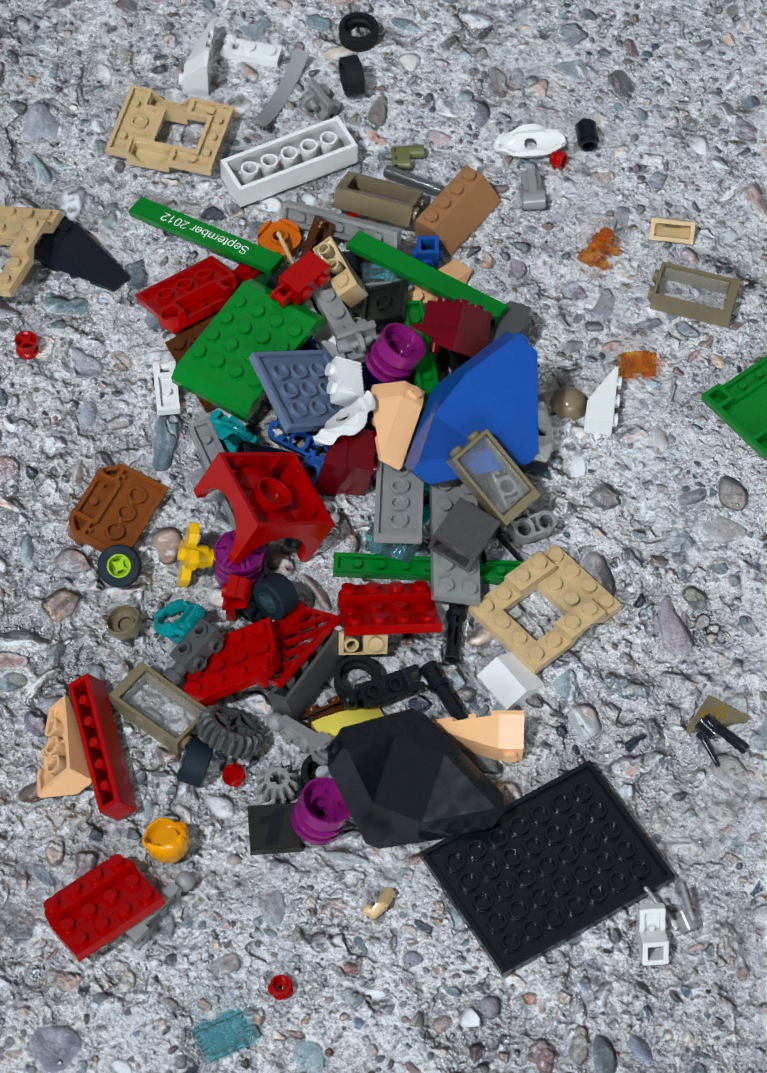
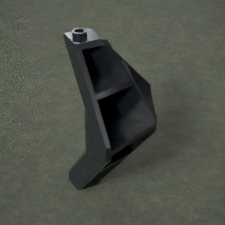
[326,708,505,849]

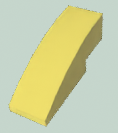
[311,706,384,745]

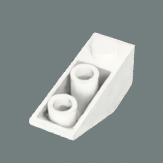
[583,366,622,436]

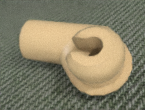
[362,887,395,920]

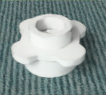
[323,501,340,523]

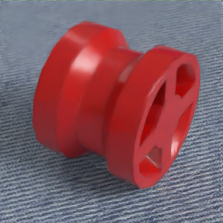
[15,331,39,360]

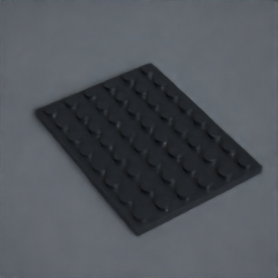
[419,760,675,978]

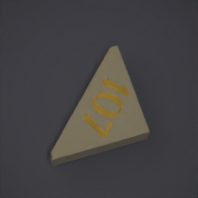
[686,695,749,734]

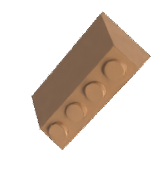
[414,166,501,257]

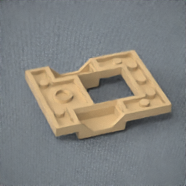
[105,85,235,176]
[0,205,64,297]
[468,544,622,675]

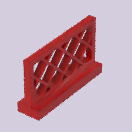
[268,600,341,688]

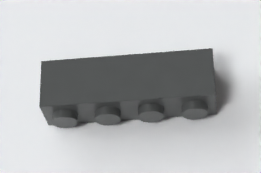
[267,625,344,720]

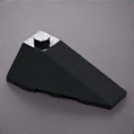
[34,215,130,292]

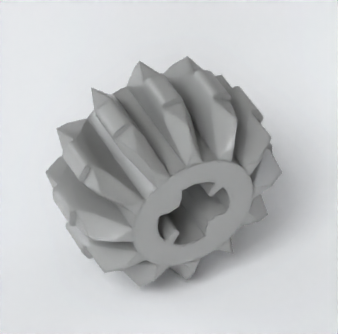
[256,762,299,804]

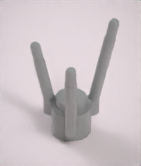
[643,880,700,935]

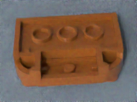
[68,463,169,552]

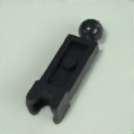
[340,664,425,710]

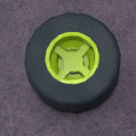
[97,544,142,588]

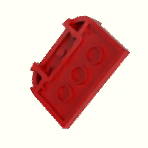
[135,256,239,334]
[337,580,442,636]
[183,617,281,707]
[43,854,166,962]

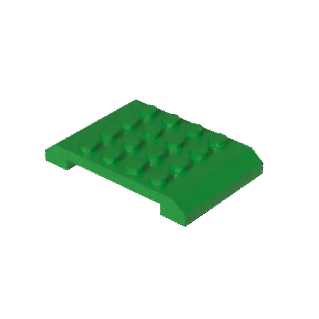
[171,279,326,423]
[701,355,767,459]

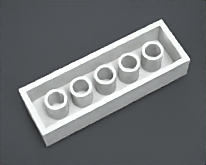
[220,116,358,207]

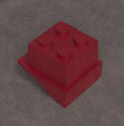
[411,297,492,358]
[315,428,378,497]

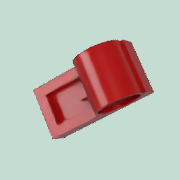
[221,574,253,622]

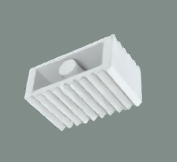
[325,356,364,408]

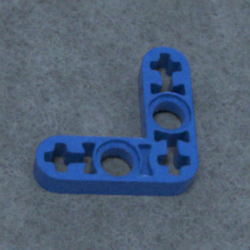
[268,420,330,487]

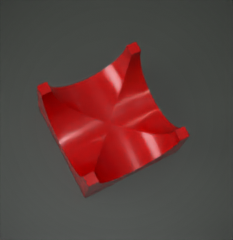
[193,452,335,564]

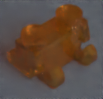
[577,227,621,270]
[617,350,657,379]

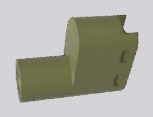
[391,145,424,170]

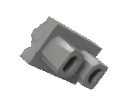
[302,79,340,121]
[334,319,377,354]

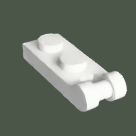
[220,34,282,68]
[152,359,180,416]

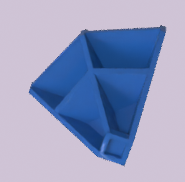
[405,331,538,485]

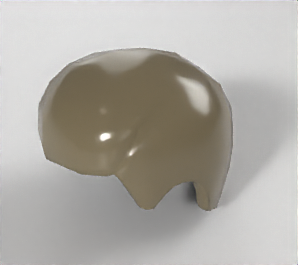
[550,386,587,421]
[105,605,142,641]

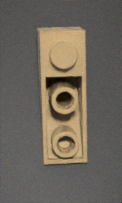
[312,236,369,308]

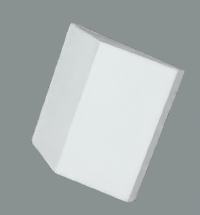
[477,652,545,710]

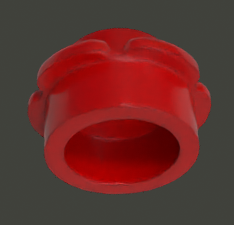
[549,149,567,170]
[222,763,245,787]
[268,974,294,1000]

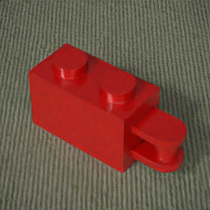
[269,250,330,308]

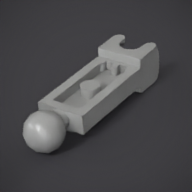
[267,712,333,766]
[123,871,195,951]

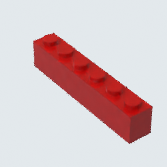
[68,673,137,821]

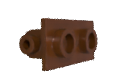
[300,216,335,258]
[300,694,346,729]

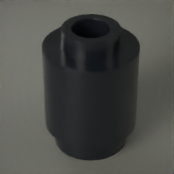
[575,118,599,152]

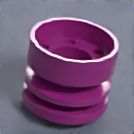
[365,323,426,383]
[214,530,264,588]
[290,777,351,845]

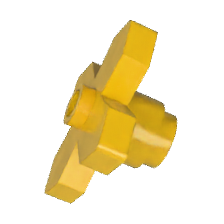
[177,522,214,587]

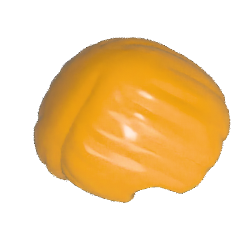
[142,817,190,863]

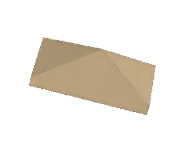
[649,217,696,244]

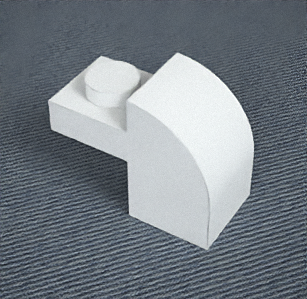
[636,903,669,966]

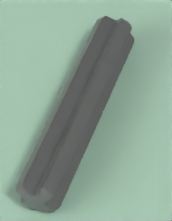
[383,165,445,197]

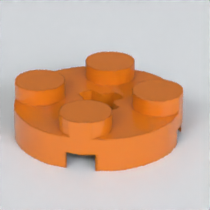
[258,219,301,261]

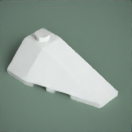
[179,18,217,96]

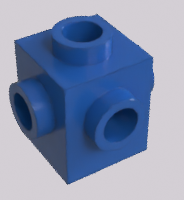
[412,236,443,270]

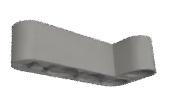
[484,469,557,545]

